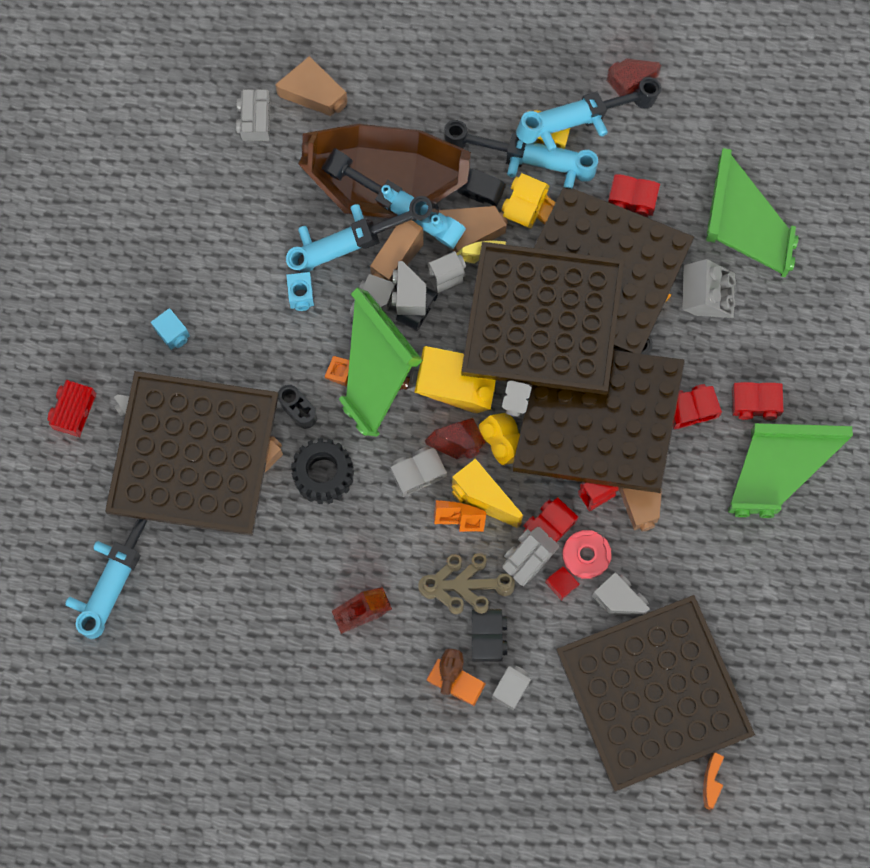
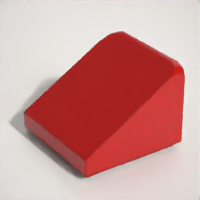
[545,566,580,601]

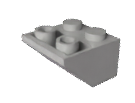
[682,259,736,318]

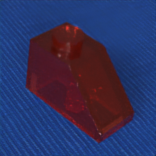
[607,58,661,96]
[425,418,486,459]
[332,587,392,634]

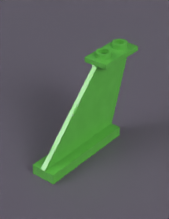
[706,148,799,277]
[339,288,423,437]
[728,423,853,518]

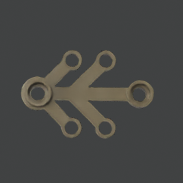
[418,553,515,614]

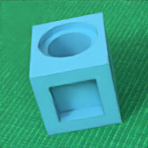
[286,272,314,311]
[151,308,190,350]

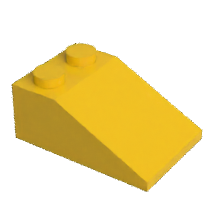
[414,346,496,413]
[451,458,523,528]

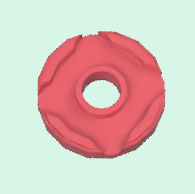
[563,530,611,579]

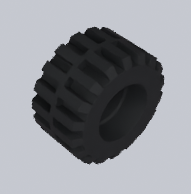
[291,438,354,504]

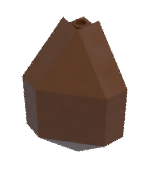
[298,124,471,219]

